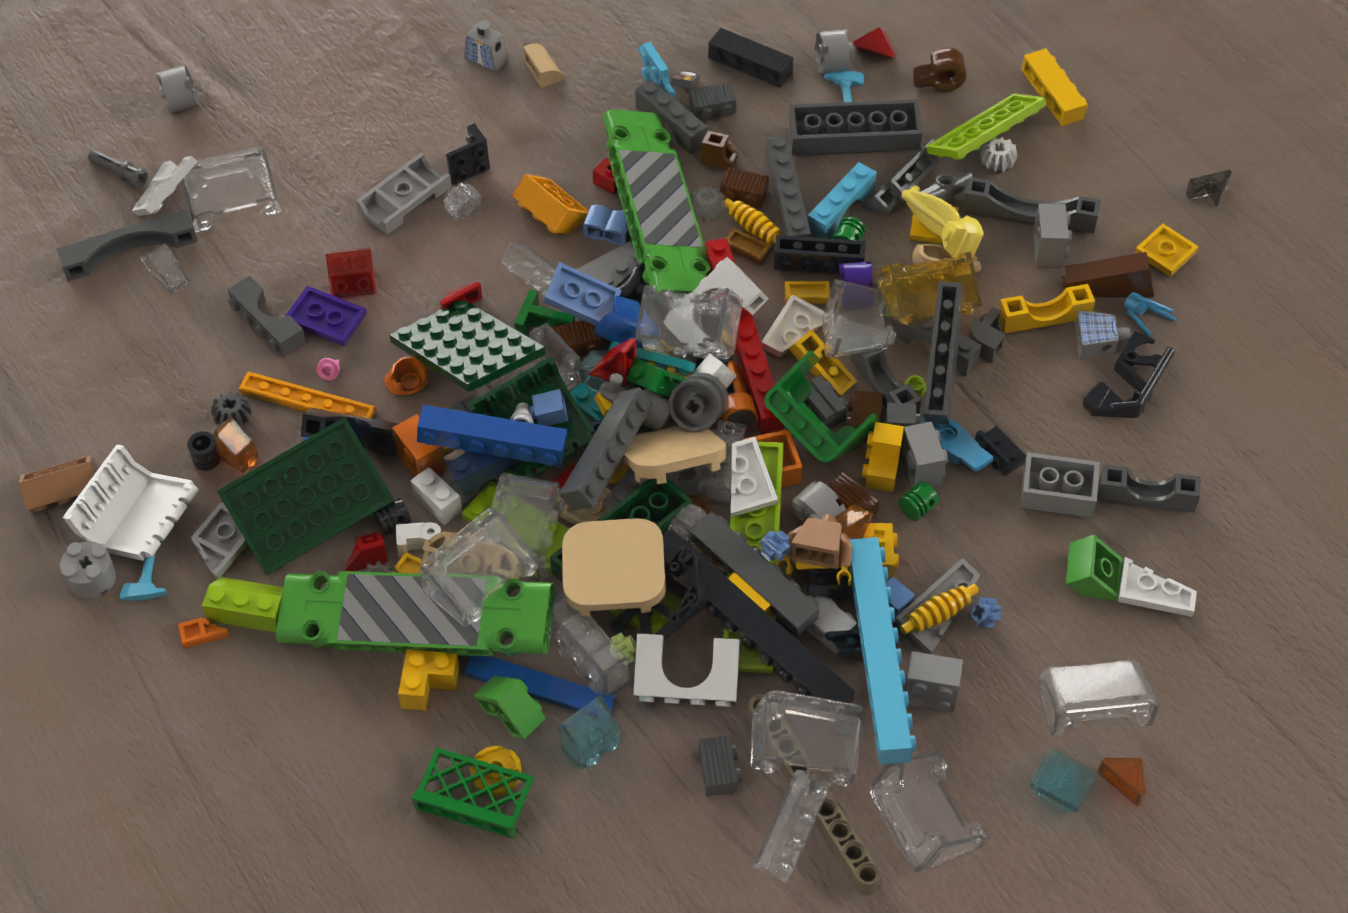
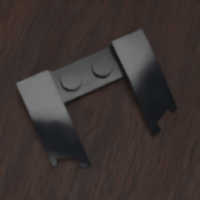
[806,568,899,660]

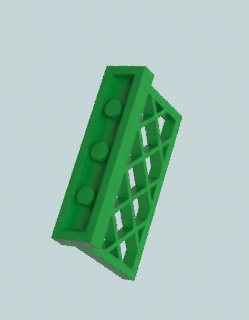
[412,747,534,839]

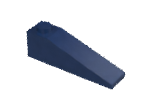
[442,449,522,495]

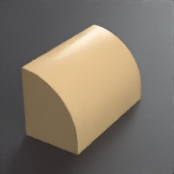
[523,44,564,88]

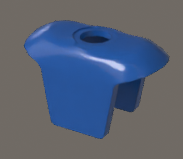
[594,296,657,348]

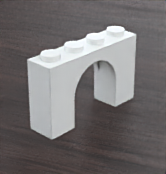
[663,257,769,356]
[633,634,740,707]

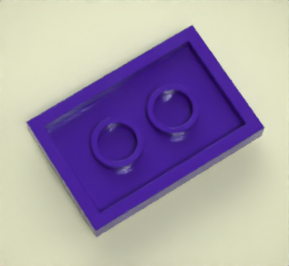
[285,286,367,346]

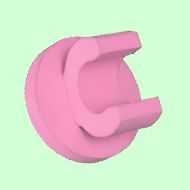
[316,358,340,380]

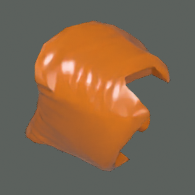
[384,356,429,396]

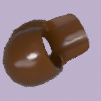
[913,47,966,92]

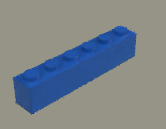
[417,405,567,467]

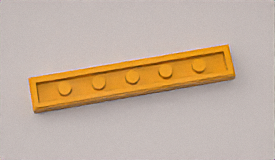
[238,371,377,419]

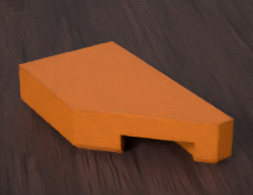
[178,617,229,649]

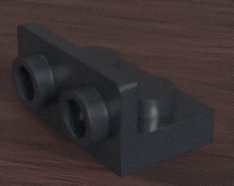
[975,426,1026,476]

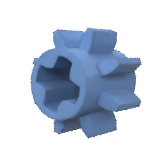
[760,530,791,561]
[971,597,1002,628]

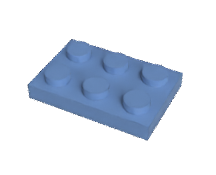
[543,262,621,326]

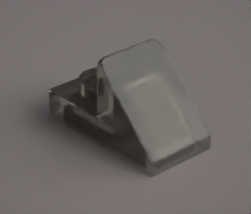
[1186,169,1232,207]

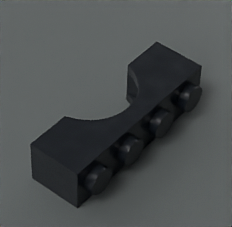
[301,408,398,453]

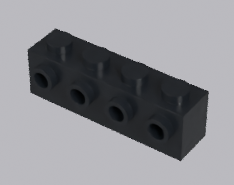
[774,235,866,274]

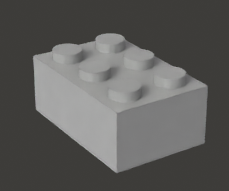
[1020,452,1100,518]

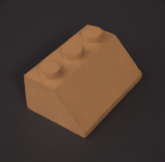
[18,455,96,512]

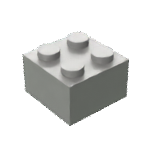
[1033,204,1072,267]
[900,421,948,489]
[905,651,963,711]

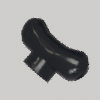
[618,265,649,300]

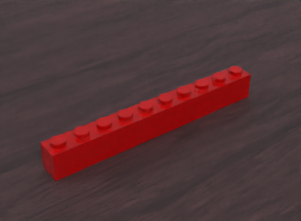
[705,238,784,435]

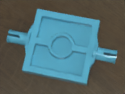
[638,42,676,97]

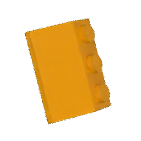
[512,174,589,235]

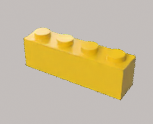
[1021,48,1087,126]

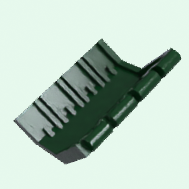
[467,357,595,486]

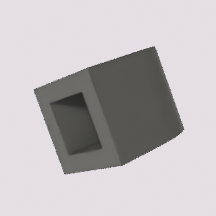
[968,307,1006,363]

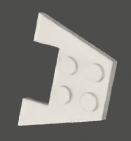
[132,156,198,216]

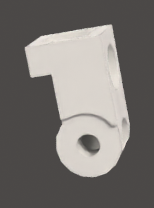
[396,522,441,557]

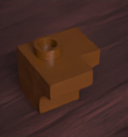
[700,130,738,169]

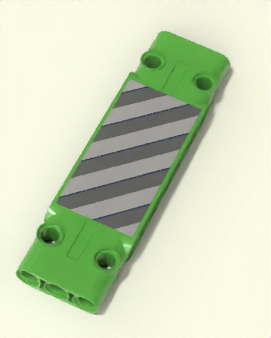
[602,109,714,304]
[276,571,555,656]

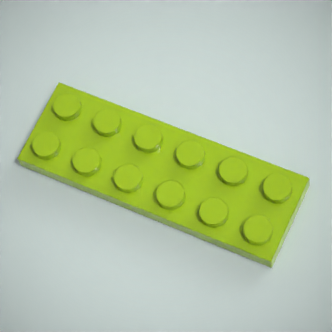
[926,94,1046,160]

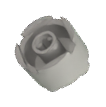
[814,29,853,74]
[156,65,199,114]
[791,481,847,525]
[60,542,116,599]

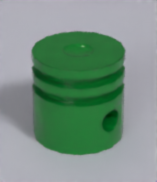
[832,217,866,241]
[898,481,939,521]

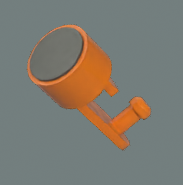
[722,360,758,433]

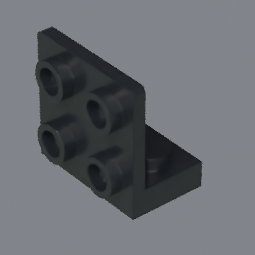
[446,123,490,185]

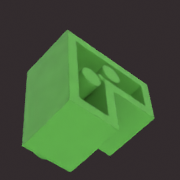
[473,676,546,739]

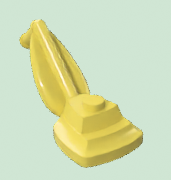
[901,185,983,270]

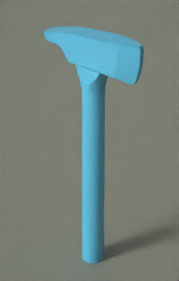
[824,71,864,102]
[120,552,167,601]

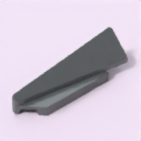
[862,138,938,214]

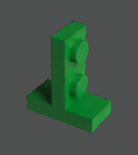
[514,289,575,336]
[626,358,686,398]

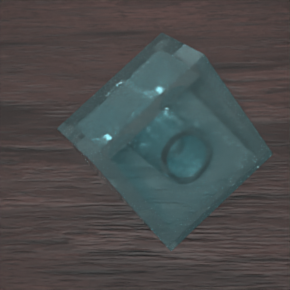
[559,695,621,770]
[1029,749,1101,813]

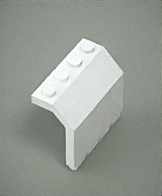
[63,445,199,561]

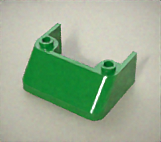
[765,350,882,463]

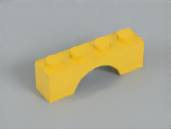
[999,284,1095,333]

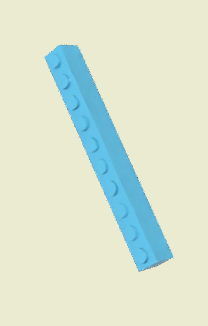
[849,537,916,765]

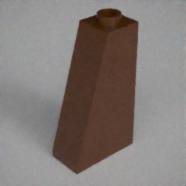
[1062,252,1154,298]

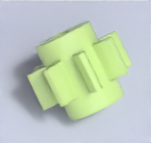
[607,632,637,666]

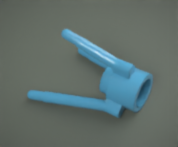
[1124,292,1176,336]

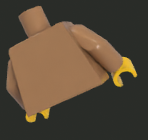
[776,514,853,586]

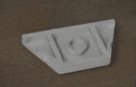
[191,503,248,580]

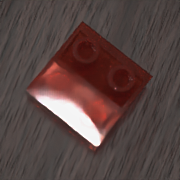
[325,247,377,298]

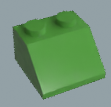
[1066,535,1123,601]

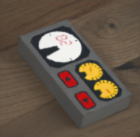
[671,70,700,89]

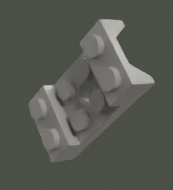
[356,153,452,235]

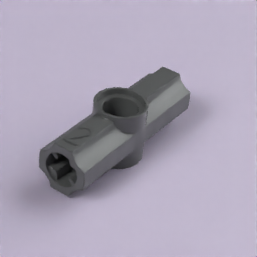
[921,169,974,204]

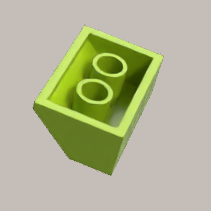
[202,577,283,633]

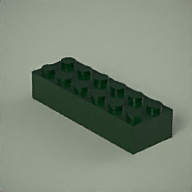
[550,478,693,583]

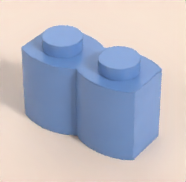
[583,205,630,246]

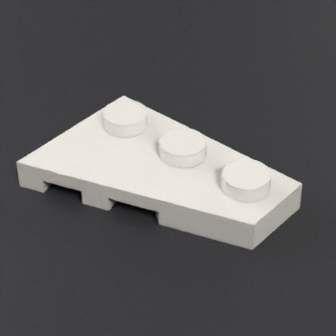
[761,294,832,357]
[731,437,778,517]
[1118,557,1197,617]

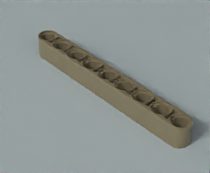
[748,694,880,895]

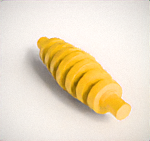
[723,198,782,245]
[900,584,979,635]

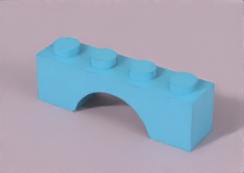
[808,162,877,239]

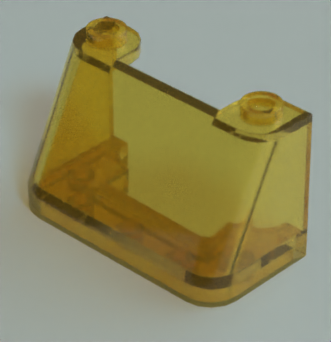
[873,252,982,325]

